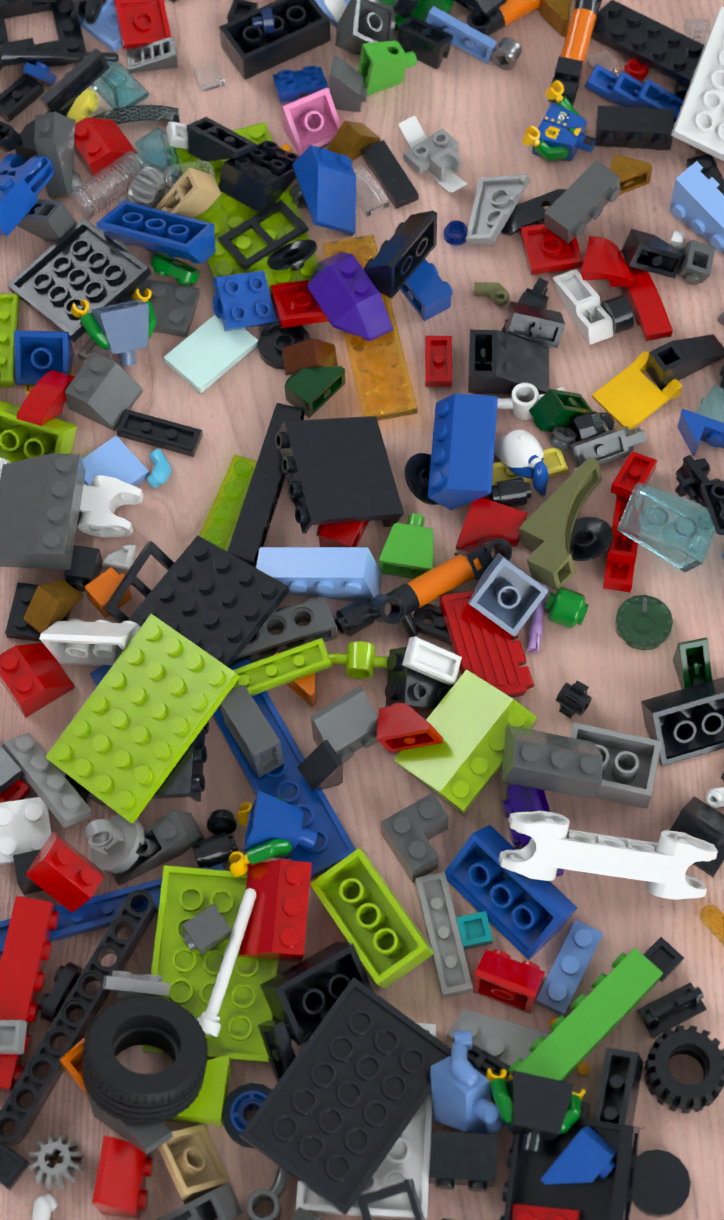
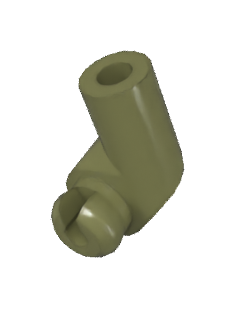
[474,282,510,306]

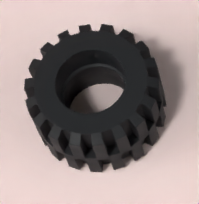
[644,1025,724,1114]

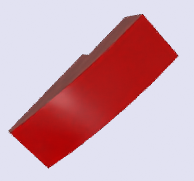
[16,370,75,426]

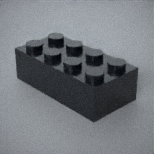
[219,0,331,80]

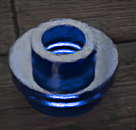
[443,220,468,246]

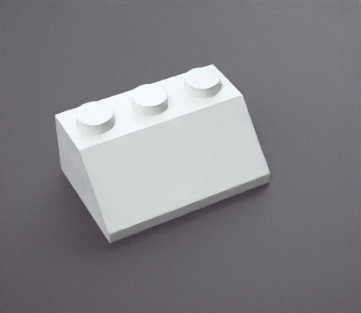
[40,619,141,666]

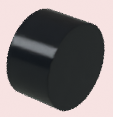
[601,295,634,334]

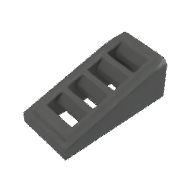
[127,37,178,73]

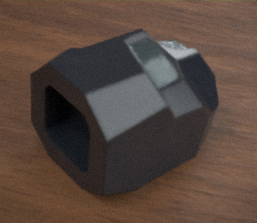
[569,411,615,442]

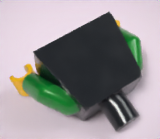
[486,1068,585,1155]

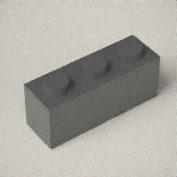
[544,160,620,243]

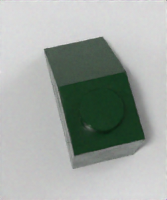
[284,366,346,418]
[529,389,593,432]

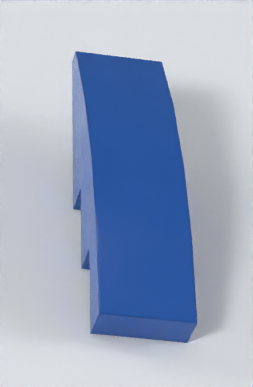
[584,64,684,124]

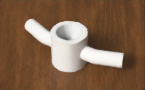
[497,383,565,420]

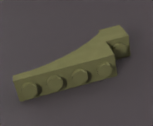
[519,457,603,591]

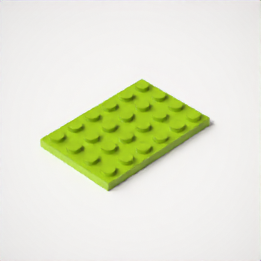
[45,614,240,824]
[142,865,278,1064]

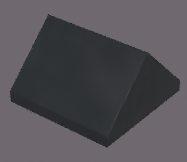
[669,796,724,877]

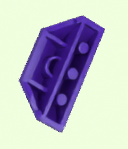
[307,252,393,342]
[502,784,564,876]

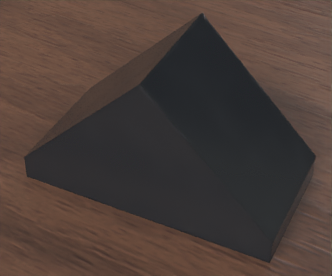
[297,740,343,791]

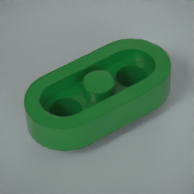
[150,253,200,286]

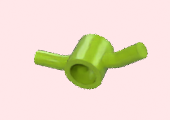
[328,641,388,680]

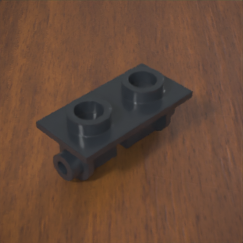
[637,982,707,1038]

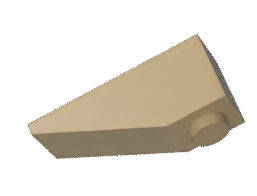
[154,168,221,219]

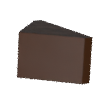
[282,338,338,376]

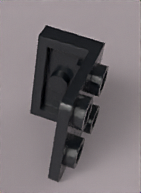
[385,647,453,710]

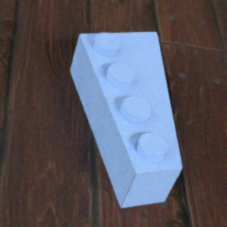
[669,161,724,254]
[256,547,382,602]

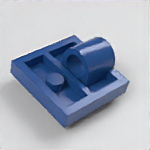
[272,66,329,103]
[212,271,277,332]

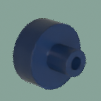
[252,7,275,34]

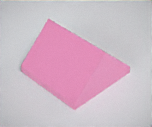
[281,88,341,155]

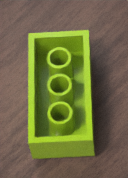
[310,848,435,989]

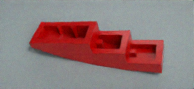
[622,264,673,341]
[603,491,645,593]

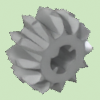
[128,166,168,208]
[28,1133,84,1190]

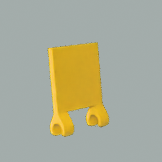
[592,351,682,430]

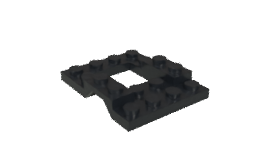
[0,0,86,70]

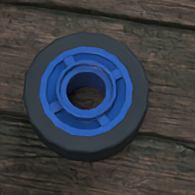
[222,1083,272,1149]

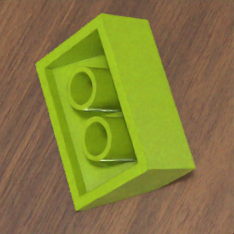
[0,401,77,463]

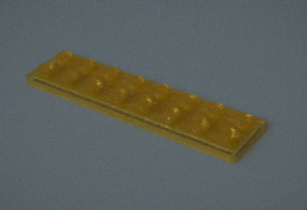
[323,234,418,421]

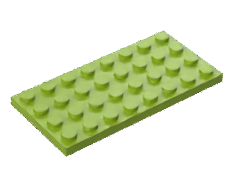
[169,122,318,300]

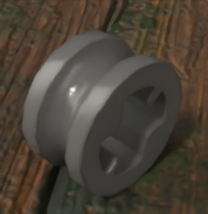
[290,184,307,208]
[549,426,577,451]

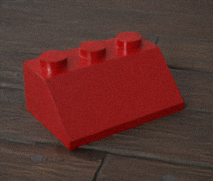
[239,860,312,962]

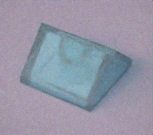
[91,61,150,109]

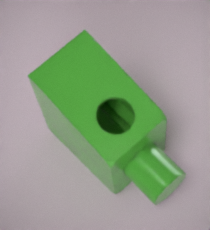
[357,41,417,96]
[379,513,433,579]

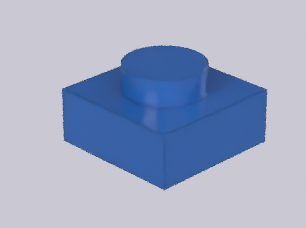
[22,61,57,85]

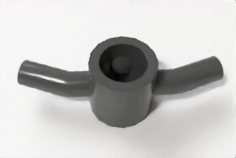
[247,1166,290,1220]

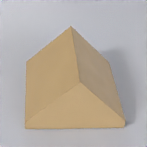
[158,1124,231,1204]

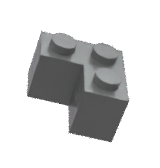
[381,792,449,883]

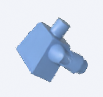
[430,1030,507,1134]

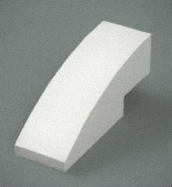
[553,269,614,345]

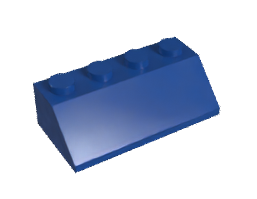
[96,201,215,264]
[428,393,498,510]
[444,825,578,960]

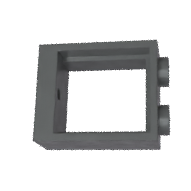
[220,685,284,778]

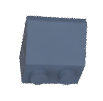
[468,553,549,637]

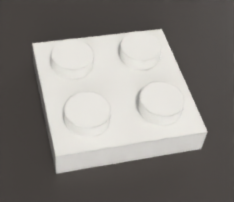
[0,797,51,865]

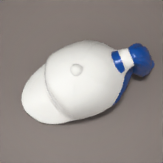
[494,430,548,496]

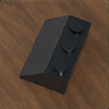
[364,210,437,299]
[641,677,724,766]
[260,942,374,1045]

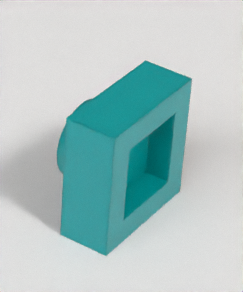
[456,911,493,950]

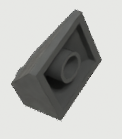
[335,0,396,55]

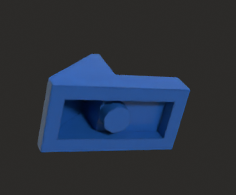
[678,409,724,457]

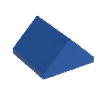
[14,330,74,385]

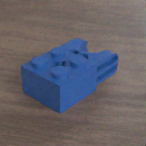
[0,153,54,236]

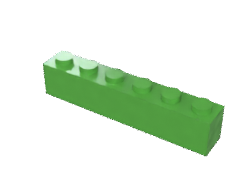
[507,948,663,1081]

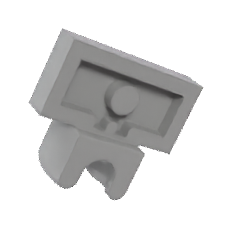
[403,129,461,181]
[102,970,170,998]

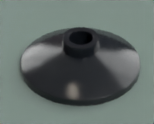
[267,239,317,271]
[404,453,439,505]
[570,517,614,561]

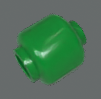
[544,587,589,629]

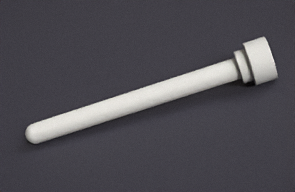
[197,888,257,1037]

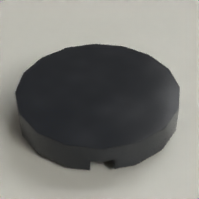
[258,321,310,370]
[632,1149,691,1218]

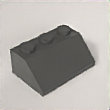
[502,725,603,799]

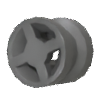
[491,37,522,70]

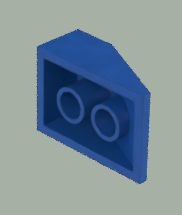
[292,145,356,236]

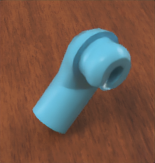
[147,449,172,488]

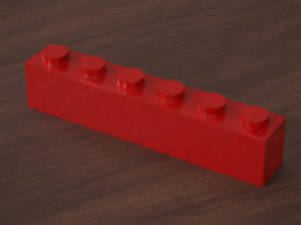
[0,896,59,1092]

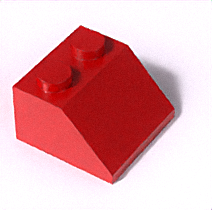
[74,118,139,182]
[0,643,75,718]
[25,831,104,913]
[473,949,545,1014]
[92,1136,154,1219]

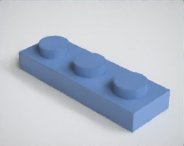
[426,6,497,64]
[536,919,603,1016]

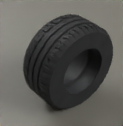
[82,996,208,1125]

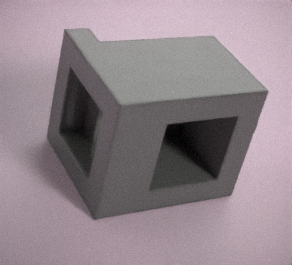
[678,239,716,285]

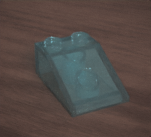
[617,482,716,572]

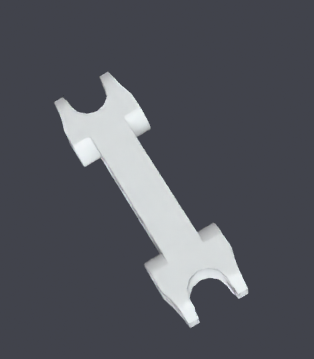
[0,457,144,538]
[498,811,718,900]

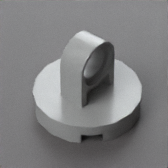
[84,814,145,874]

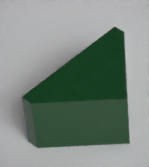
[673,637,712,689]

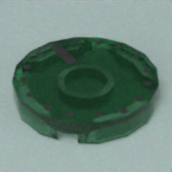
[615,595,673,650]

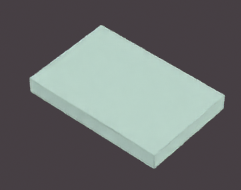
[164,315,258,393]

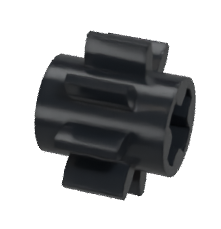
[556,680,592,718]

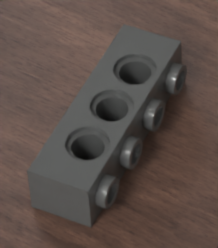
[229,597,337,668]

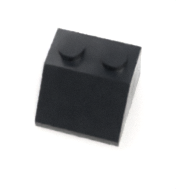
[429,1131,498,1192]

